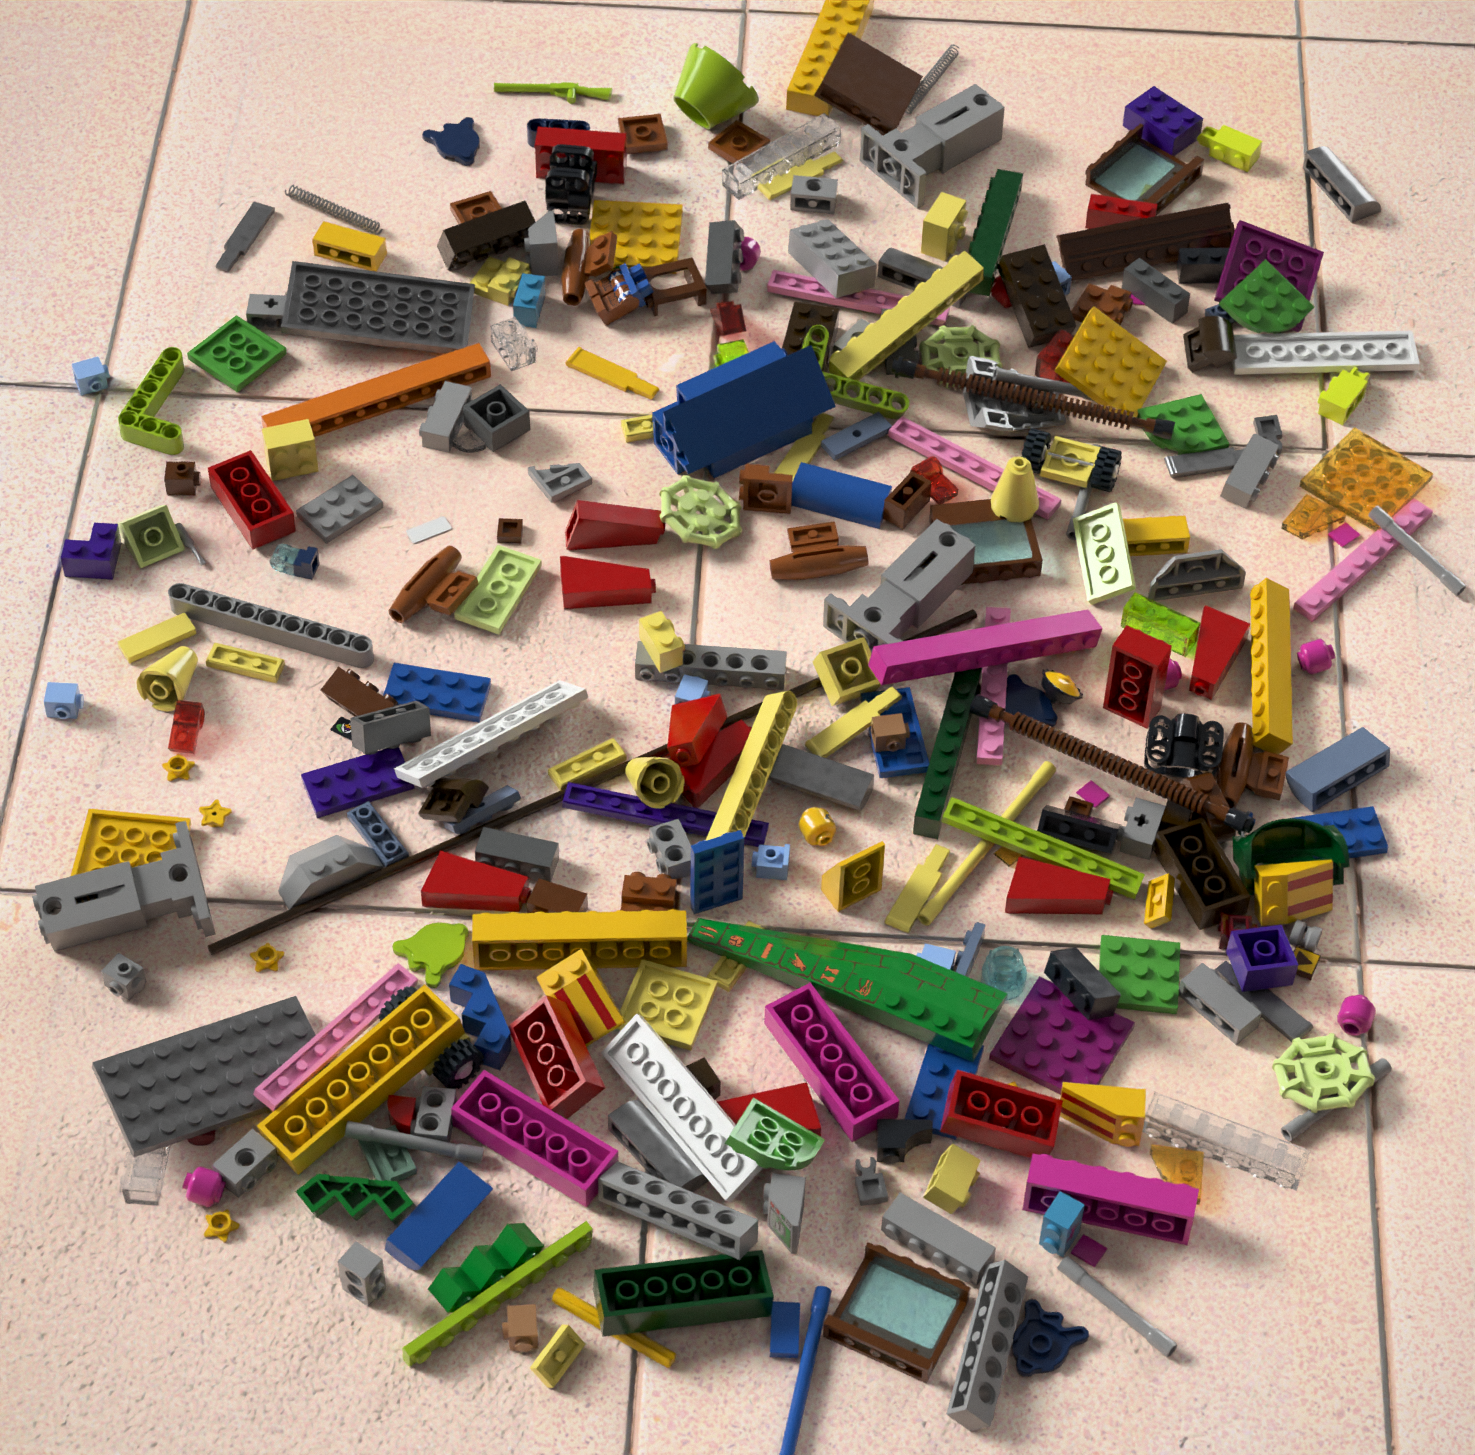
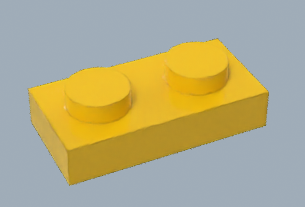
[1144,873,1175,929]

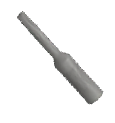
[175,523,206,566]

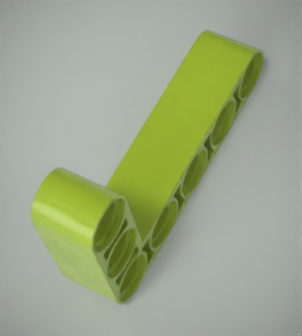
[802,325,909,419]
[118,347,185,455]

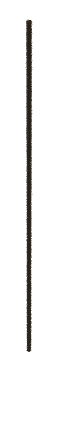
[207,609,977,955]

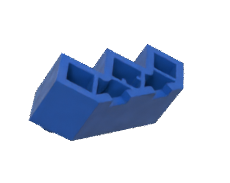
[449,964,512,1071]

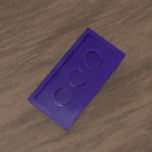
[301,747,415,818]

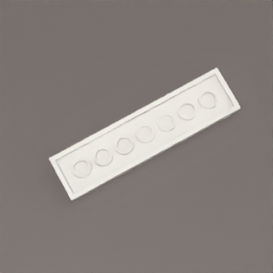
[1232,330,1420,375]
[394,680,589,788]
[601,1014,762,1202]

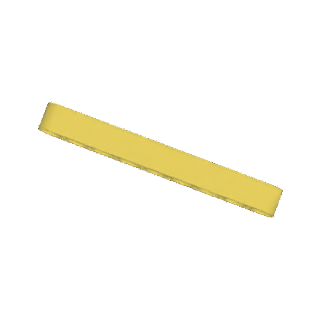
[706,691,797,840]

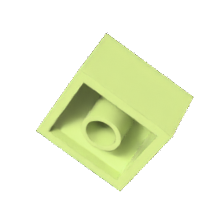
[116,505,185,568]

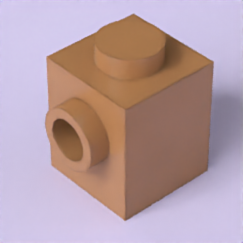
[871,713,910,752]
[502,1304,538,1352]

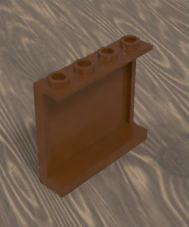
[814,32,923,136]

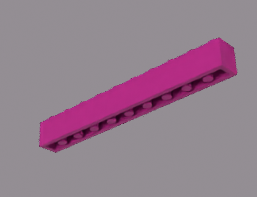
[868,609,1103,685]

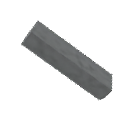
[1302,146,1381,223]
[878,247,969,308]
[768,744,874,811]
[608,1100,709,1192]

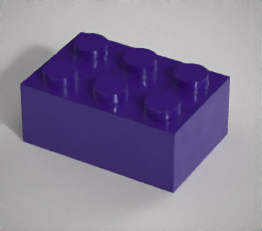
[1122,86,1203,156]

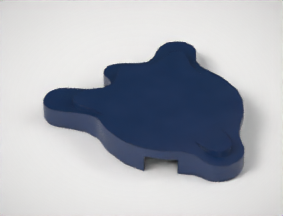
[422,117,480,166]
[1005,674,1058,727]
[1012,1299,1089,1377]

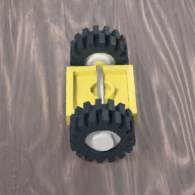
[1021,428,1122,492]
[379,986,484,1089]

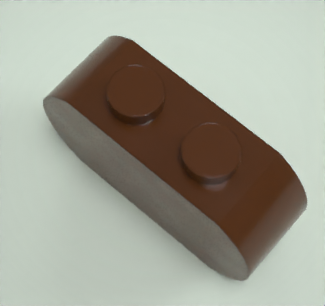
[1181,772,1236,844]

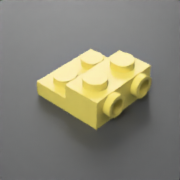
[470,256,531,306]

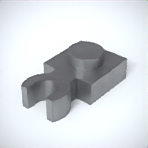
[1253,415,1283,454]
[855,1157,888,1206]

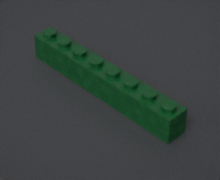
[968,169,1024,296]
[913,667,983,839]

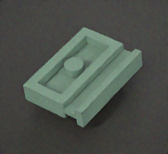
[358,1125,417,1182]

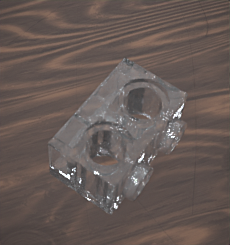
[490,317,538,372]

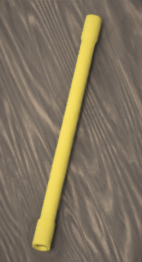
[917,761,1056,926]

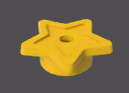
[162,754,195,781]
[199,799,232,827]
[250,943,284,972]
[204,1209,240,1243]

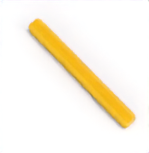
[552,1287,676,1368]

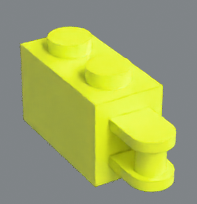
[1197,124,1263,172]
[1317,367,1370,425]

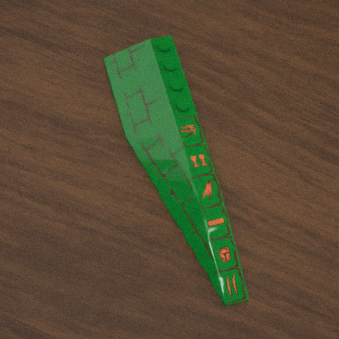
[687,918,1008,1062]

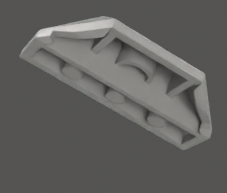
[1148,549,1246,602]
[278,834,384,910]

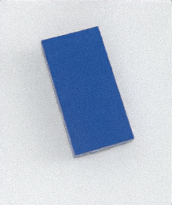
[770,1301,800,1358]

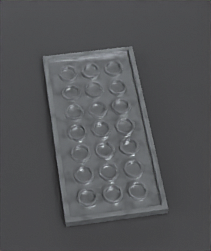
[281,261,475,354]
[92,996,330,1158]

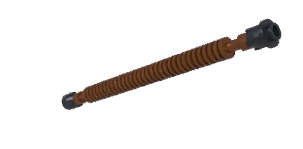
[891,355,1175,440]
[970,694,1256,836]

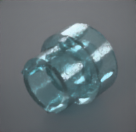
[981,946,1027,1001]

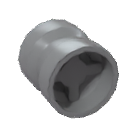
[1289,919,1323,953]

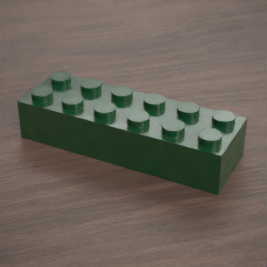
[593,1250,774,1337]

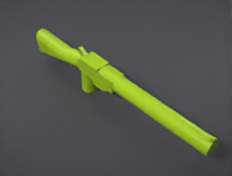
[494,82,612,104]

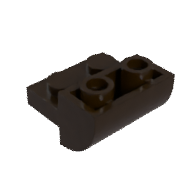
[1183,316,1237,373]
[418,777,489,823]

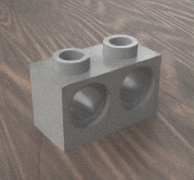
[647,819,691,879]
[410,1086,457,1142]
[337,1241,386,1307]

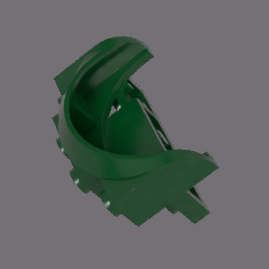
[1232,818,1350,895]

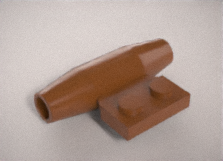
[561,229,617,306]
[769,521,869,580]
[388,545,479,623]
[1216,722,1289,808]

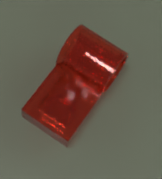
[910,456,958,504]
[168,700,205,754]

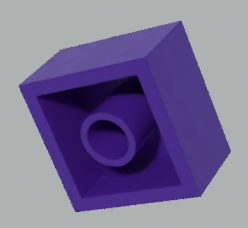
[1226,925,1298,992]

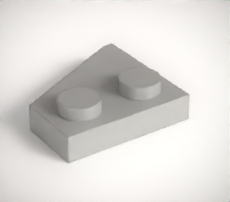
[528,463,592,503]

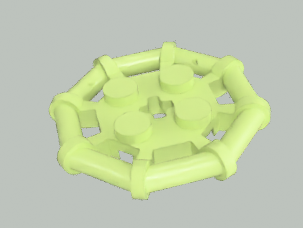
[919,325,1003,389]
[659,475,742,549]
[1272,1033,1375,1113]

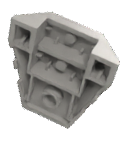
[963,356,1066,431]

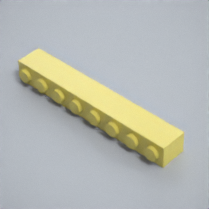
[829,250,984,381]

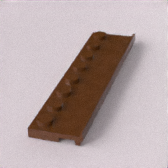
[1056,202,1235,281]

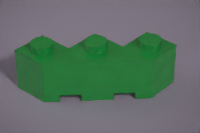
[295,1174,417,1225]
[428,1223,544,1313]

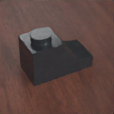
[876,1119,933,1164]

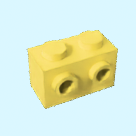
[639,611,685,673]
[923,1143,981,1214]

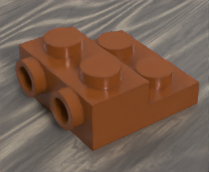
[1071,283,1133,325]
[739,464,793,514]
[620,872,677,912]

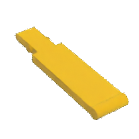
[565,347,659,399]

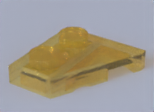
[1281,494,1346,539]
[1150,1144,1204,1205]

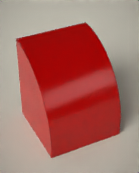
[387,1095,417,1134]

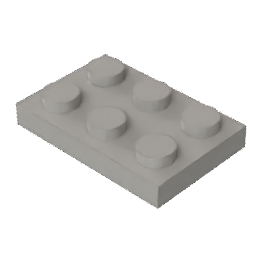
[296,475,383,544]

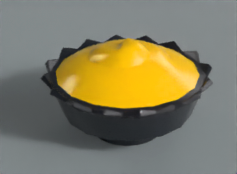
[1041,669,1083,704]

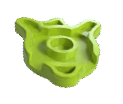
[392,922,469,988]

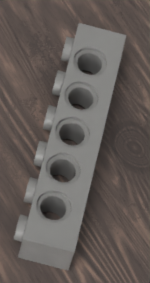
[635,641,787,690]
[598,1161,758,1260]
[946,1260,1028,1432]

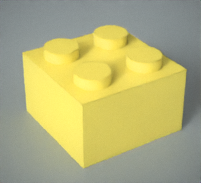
[921,192,968,261]
[262,419,319,481]
[812,637,881,706]

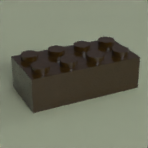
[437,200,536,270]
[997,244,1077,348]
[782,301,840,372]
[1153,817,1251,930]

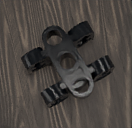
[545,144,597,225]
[1144,714,1224,778]

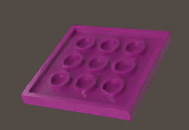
[1214,220,1324,333]
[989,976,1135,1095]

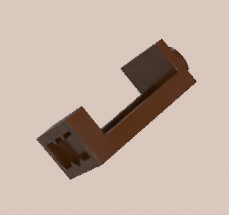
[638,257,707,316]

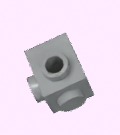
[101,952,146,1001]

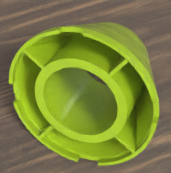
[673,43,759,129]

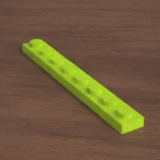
[941,797,1145,900]
[402,1221,593,1367]

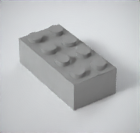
[788,219,877,298]

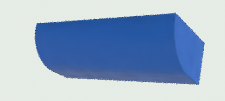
[792,462,892,529]
[385,1161,493,1270]

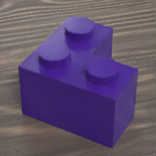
[61,522,122,580]

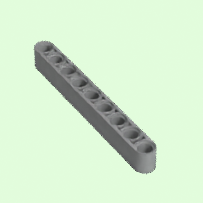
[168,583,374,668]

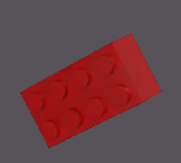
[535,127,627,184]
[208,450,296,550]
[1103,625,1172,729]
[508,995,605,1119]
[940,1070,1063,1158]

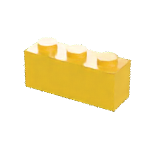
[312,221,387,272]
[1123,515,1190,556]

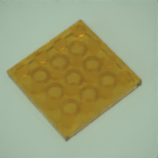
[1299,427,1433,532]

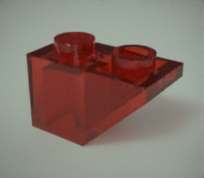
[710,300,746,336]

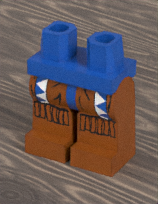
[584,263,654,326]

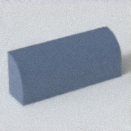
[1285,727,1390,812]

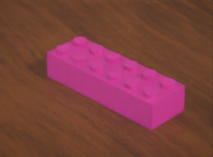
[764,983,900,1142]
[451,1070,619,1208]
[1022,1154,1199,1245]

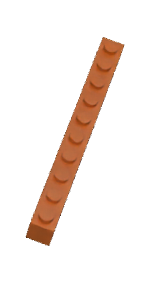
[261,343,491,437]

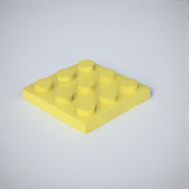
[616,959,718,1051]

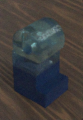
[269,543,320,580]

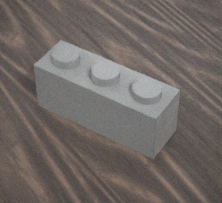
[419,381,472,453]
[1220,433,1280,509]
[1178,963,1261,1045]

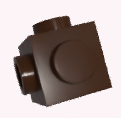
[164,461,201,496]

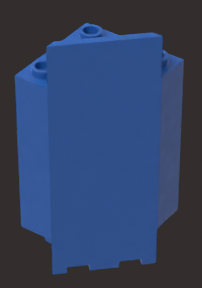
[652,341,836,478]

